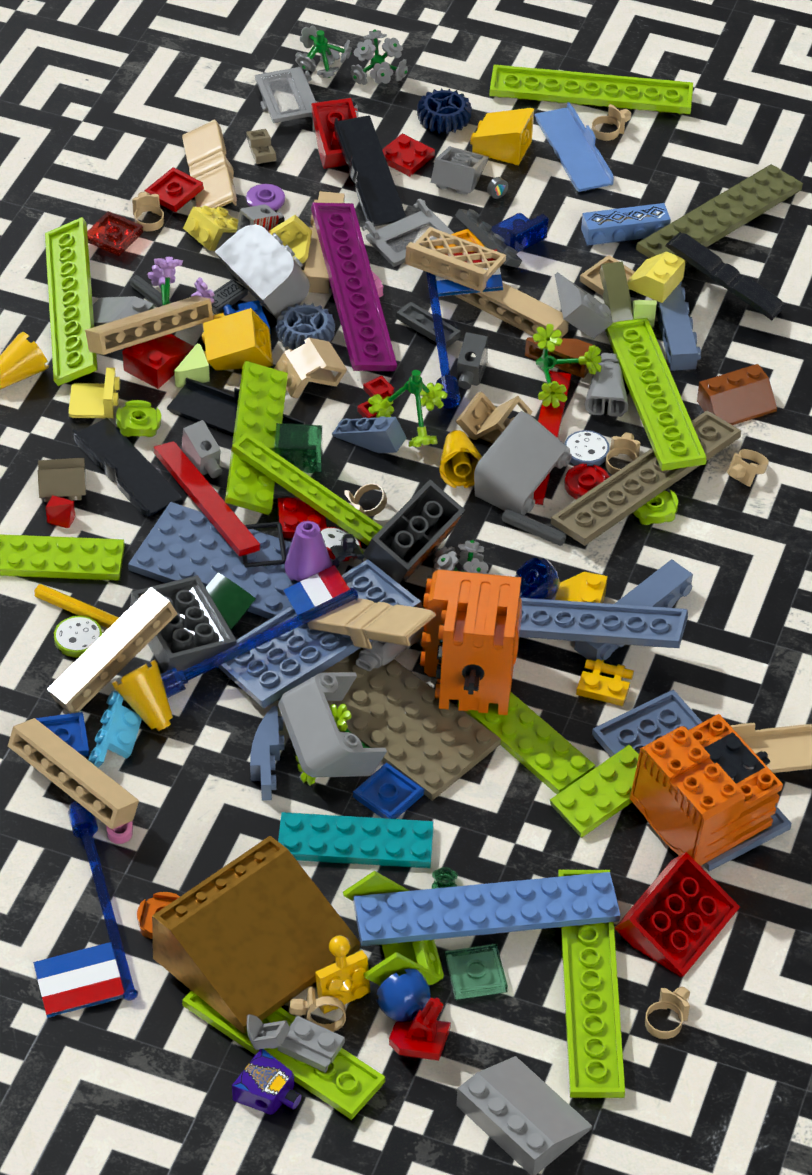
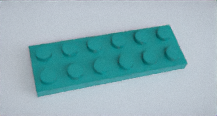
[278,812,434,868]

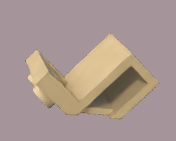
[274,338,347,398]
[456,391,533,443]

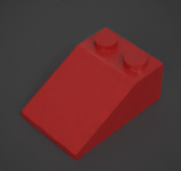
[311,98,357,169]
[122,334,194,389]

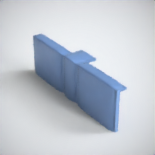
[535,102,614,192]

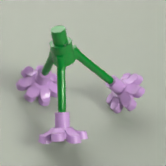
[147,257,215,306]

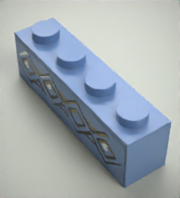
[581,203,671,245]

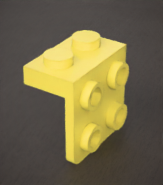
[183,206,238,251]
[268,215,312,263]
[69,367,120,418]

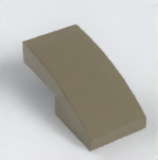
[246,129,276,164]

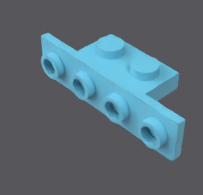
[88,691,142,768]

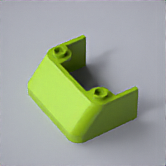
[343,871,444,986]

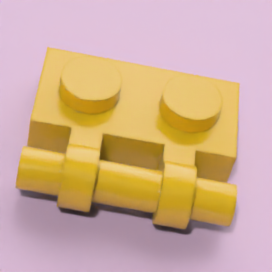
[576,659,634,706]

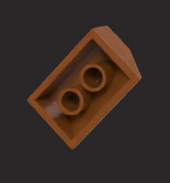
[697,364,777,425]

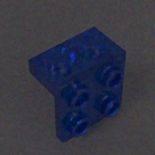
[491,213,549,253]

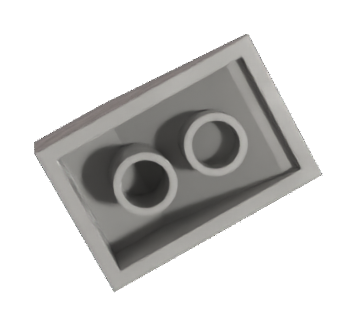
[430,146,489,194]
[555,272,612,339]
[93,296,154,327]

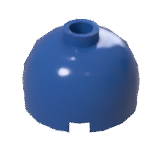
[376,968,431,1022]

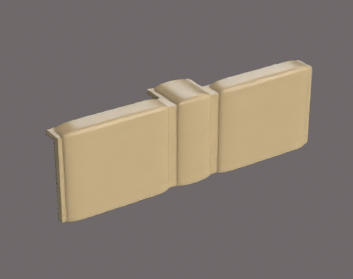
[182,119,237,209]
[306,597,436,649]
[730,723,812,773]

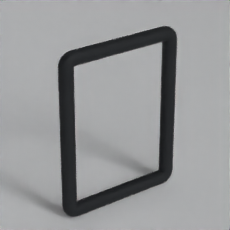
[242,522,286,567]

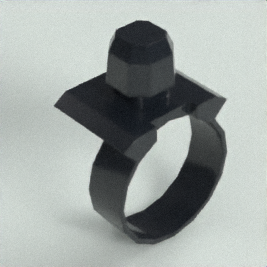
[330,534,365,568]

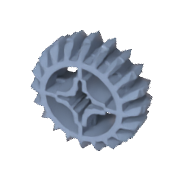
[276,302,335,350]

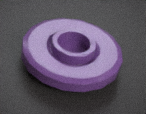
[246,184,285,211]

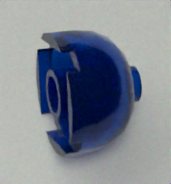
[516,557,560,600]

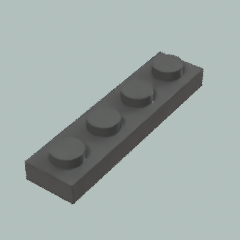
[455,209,522,268]

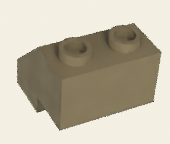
[37,458,86,502]

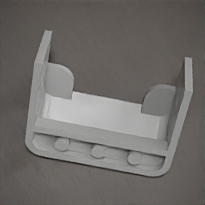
[278,672,387,777]

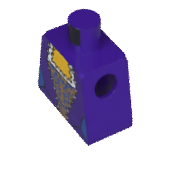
[232,1049,302,1115]

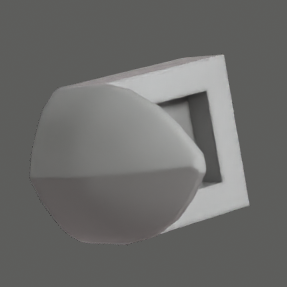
[247,1014,290,1050]

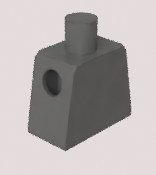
[457,332,488,389]

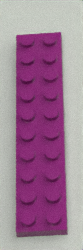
[311,202,397,371]

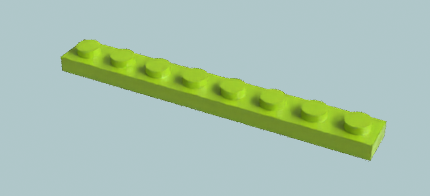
[231,433,383,546]

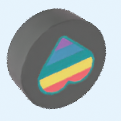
[487,177,508,199]

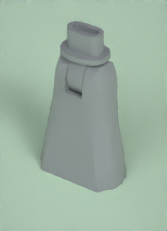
[585,353,628,417]
[356,627,424,671]

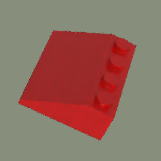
[615,852,740,977]

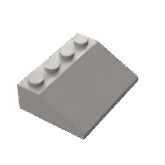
[456,1056,592,1175]

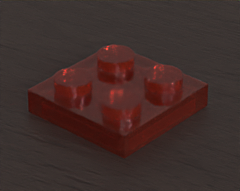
[87,211,143,256]

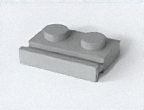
[278,1015,345,1073]

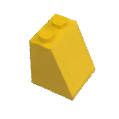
[470,108,534,166]
[202,308,273,371]

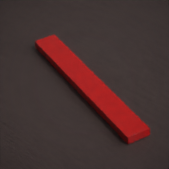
[534,371,571,505]
[153,441,260,557]

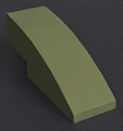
[599,261,633,323]

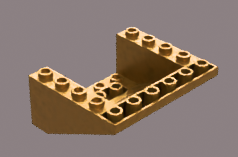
[152,836,360,1034]

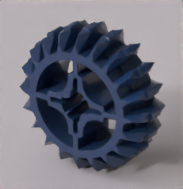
[417,88,472,134]

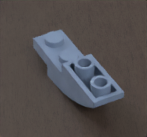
[250,706,284,801]

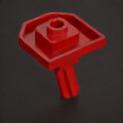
[389,997,451,1061]

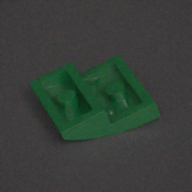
[205,572,256,630]

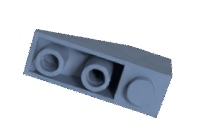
[332,417,407,453]

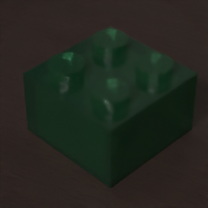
[275,423,323,473]

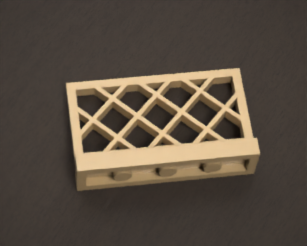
[405,227,506,292]

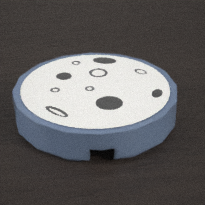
[565,430,609,466]

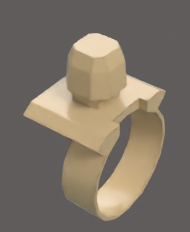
[592,104,631,141]
[132,191,164,231]
[606,432,640,475]
[727,449,769,487]
[345,483,387,517]
[288,986,346,1032]
[645,987,690,1039]

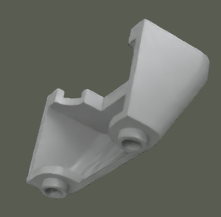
[474,411,572,515]

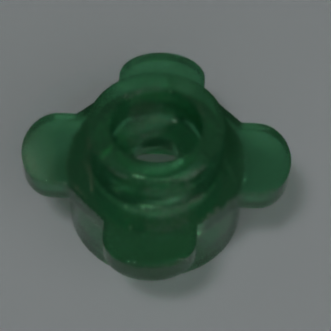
[432,867,458,889]

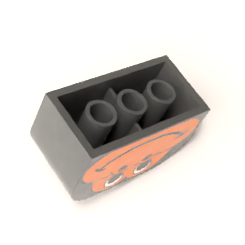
[363,480,465,585]

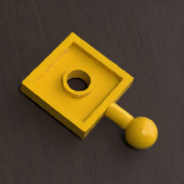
[315,935,371,1014]

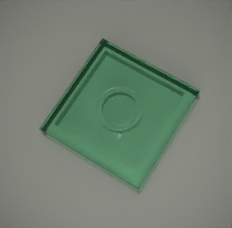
[445,944,508,1000]

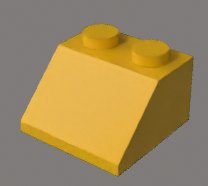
[555,572,608,603]

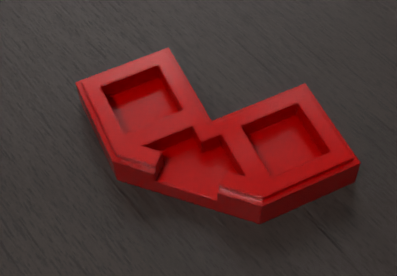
[357,376,394,418]

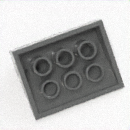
[130,575,237,678]

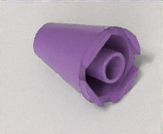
[285,521,332,582]

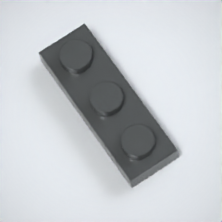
[396,301,461,349]

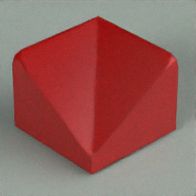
[46,495,75,528]

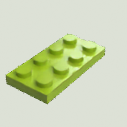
[550,745,639,838]

